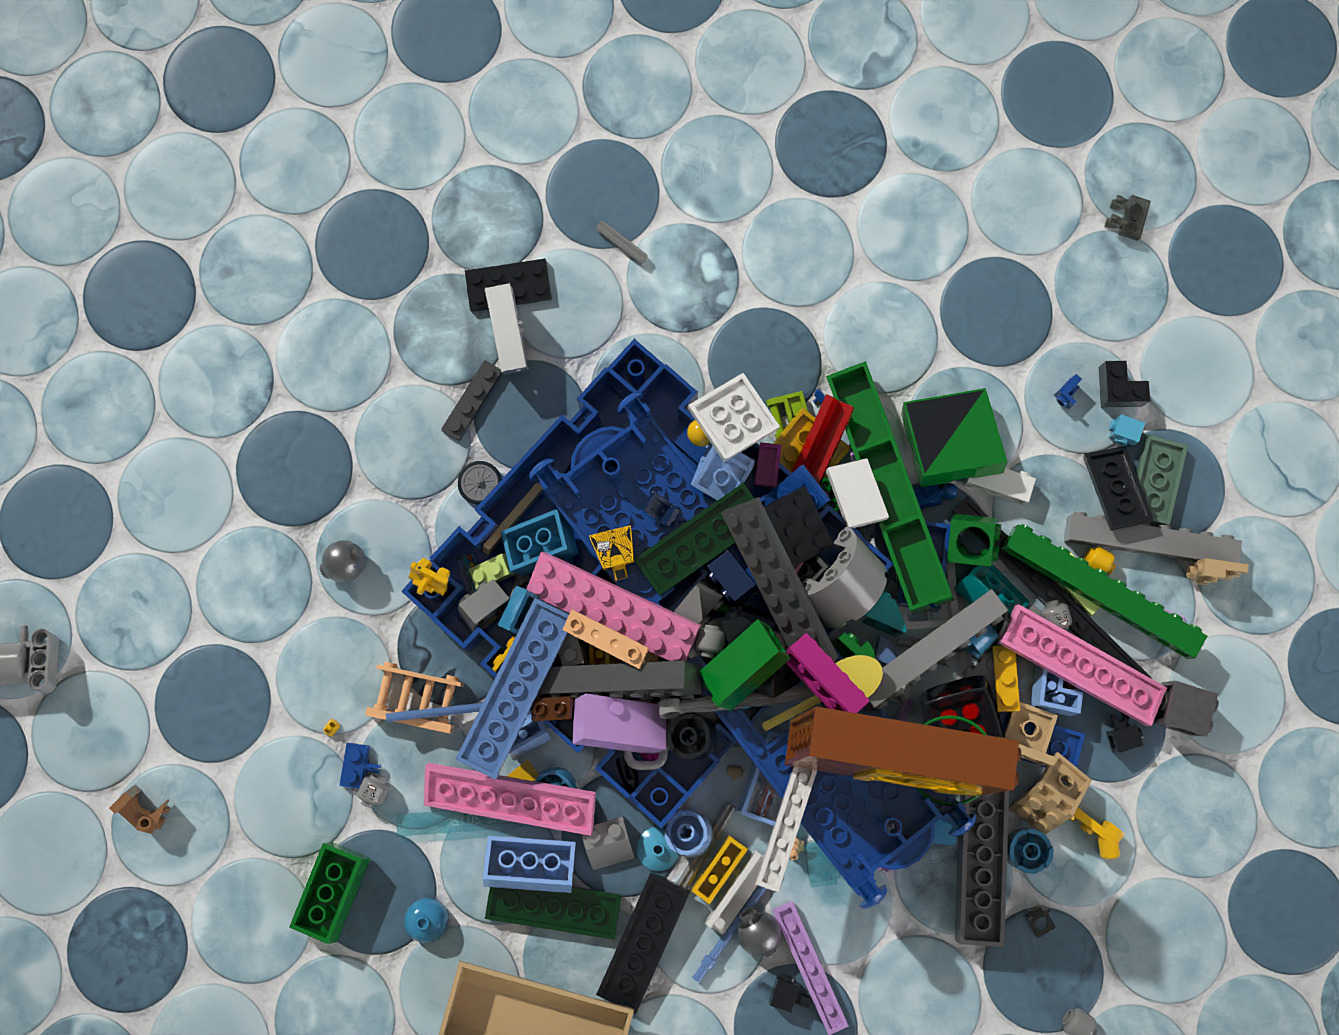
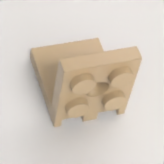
[1004,702,1058,766]
[1010,752,1092,834]

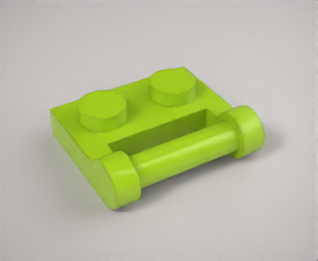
[766,391,808,439]

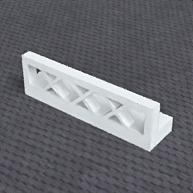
[705,849,764,935]

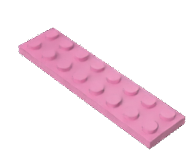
[526,551,701,661]
[998,604,1167,727]
[424,763,596,836]

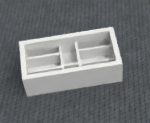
[485,283,529,375]

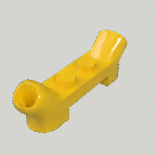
[1069,808,1125,859]

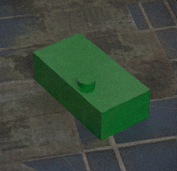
[289,842,371,944]

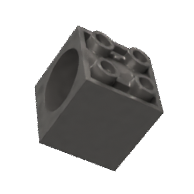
[1153,681,1219,736]

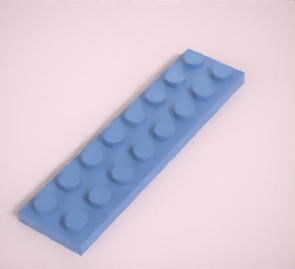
[455,598,569,779]

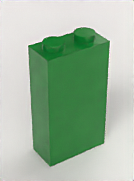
[699,619,791,711]

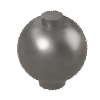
[320,540,365,583]
[737,907,781,957]

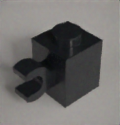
[1106,712,1144,753]

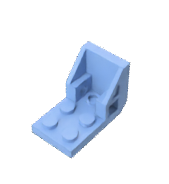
[691,443,755,500]

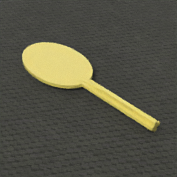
[762,655,883,731]

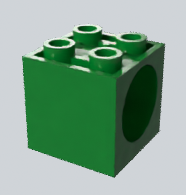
[947,514,1002,567]

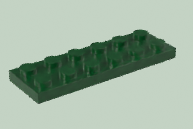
[634,483,755,596]
[485,886,622,940]

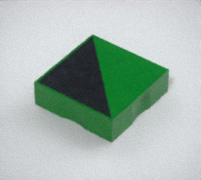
[901,388,1008,488]

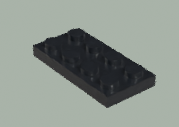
[465,258,552,312]
[1083,446,1154,531]

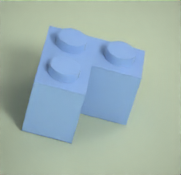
[1030,665,1083,716]

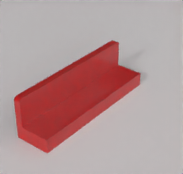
[792,394,854,485]

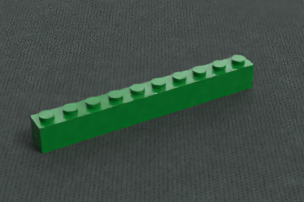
[1001,524,1208,659]

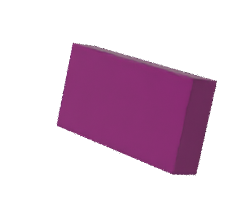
[754,442,782,489]

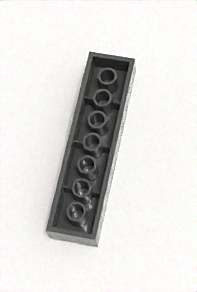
[536,661,703,701]

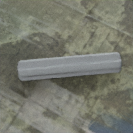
[596,221,648,265]

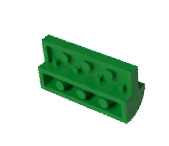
[831,632,875,658]

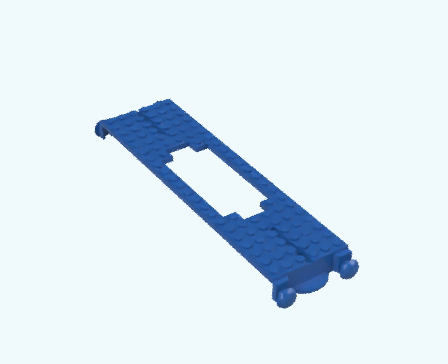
[529,392,976,909]

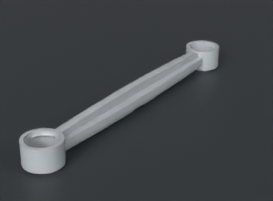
[658,686,815,718]

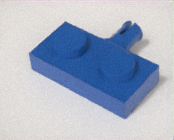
[339,743,381,789]

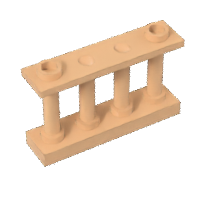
[562,609,661,669]
[365,662,464,734]

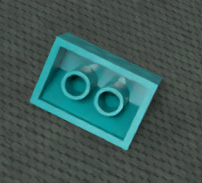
[954,564,1030,631]
[857,591,907,637]

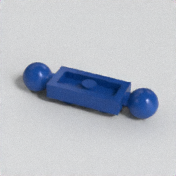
[913,483,958,509]

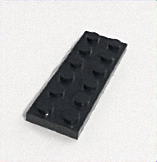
[596,871,691,1014]

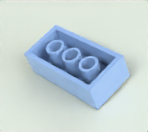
[483,836,576,893]

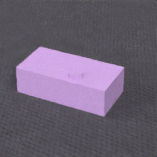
[573,694,666,755]

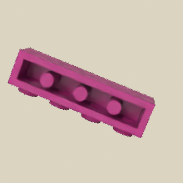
[786,633,870,713]

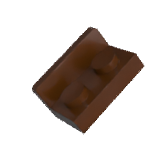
[531,696,577,722]

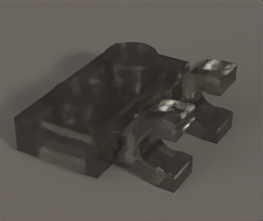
[1104,195,1151,241]

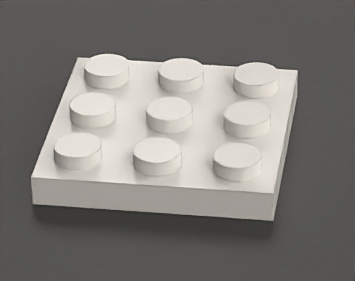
[687,373,780,462]

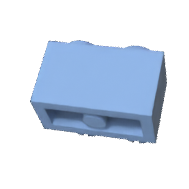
[509,710,551,760]

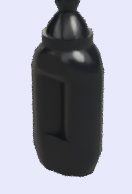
[616,757,639,796]

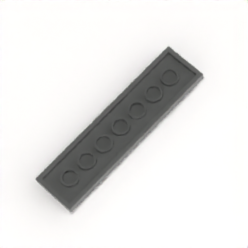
[721,497,839,661]

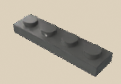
[441,360,502,441]

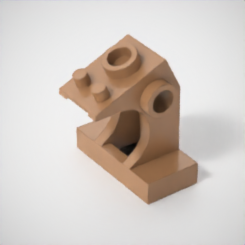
[109,785,171,834]

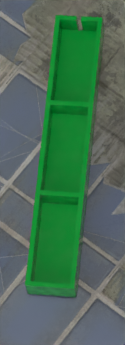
[826,361,954,615]

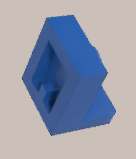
[1054,374,1082,409]

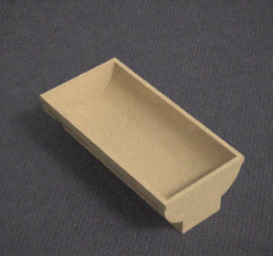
[439,960,634,1035]

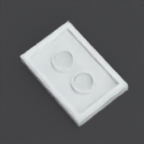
[826,459,889,529]

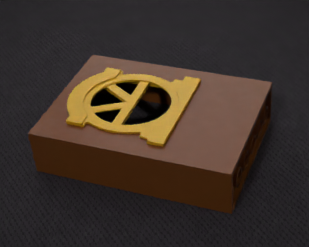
[784,707,1021,796]

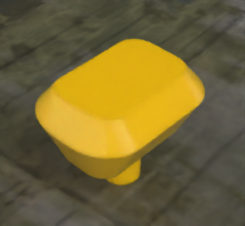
[323,719,340,737]

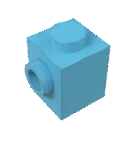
[1108,414,1145,446]

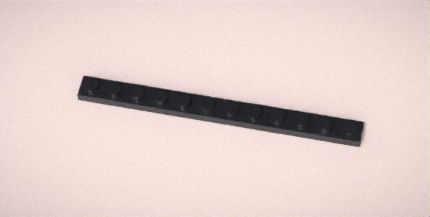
[951,496,1152,679]

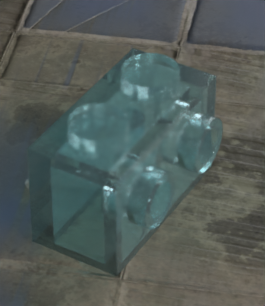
[804,840,840,888]

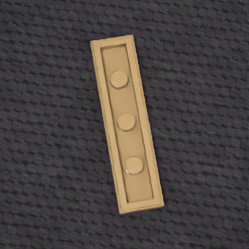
[482,483,543,556]

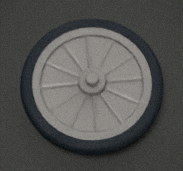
[458,461,502,505]

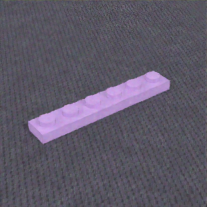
[772,901,849,1035]

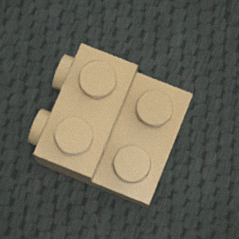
[1186,558,1248,585]

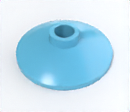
[637,827,679,871]

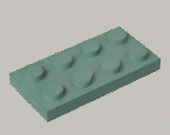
[1136,434,1188,526]

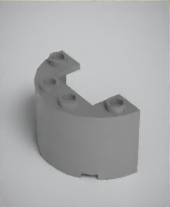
[802,527,887,628]

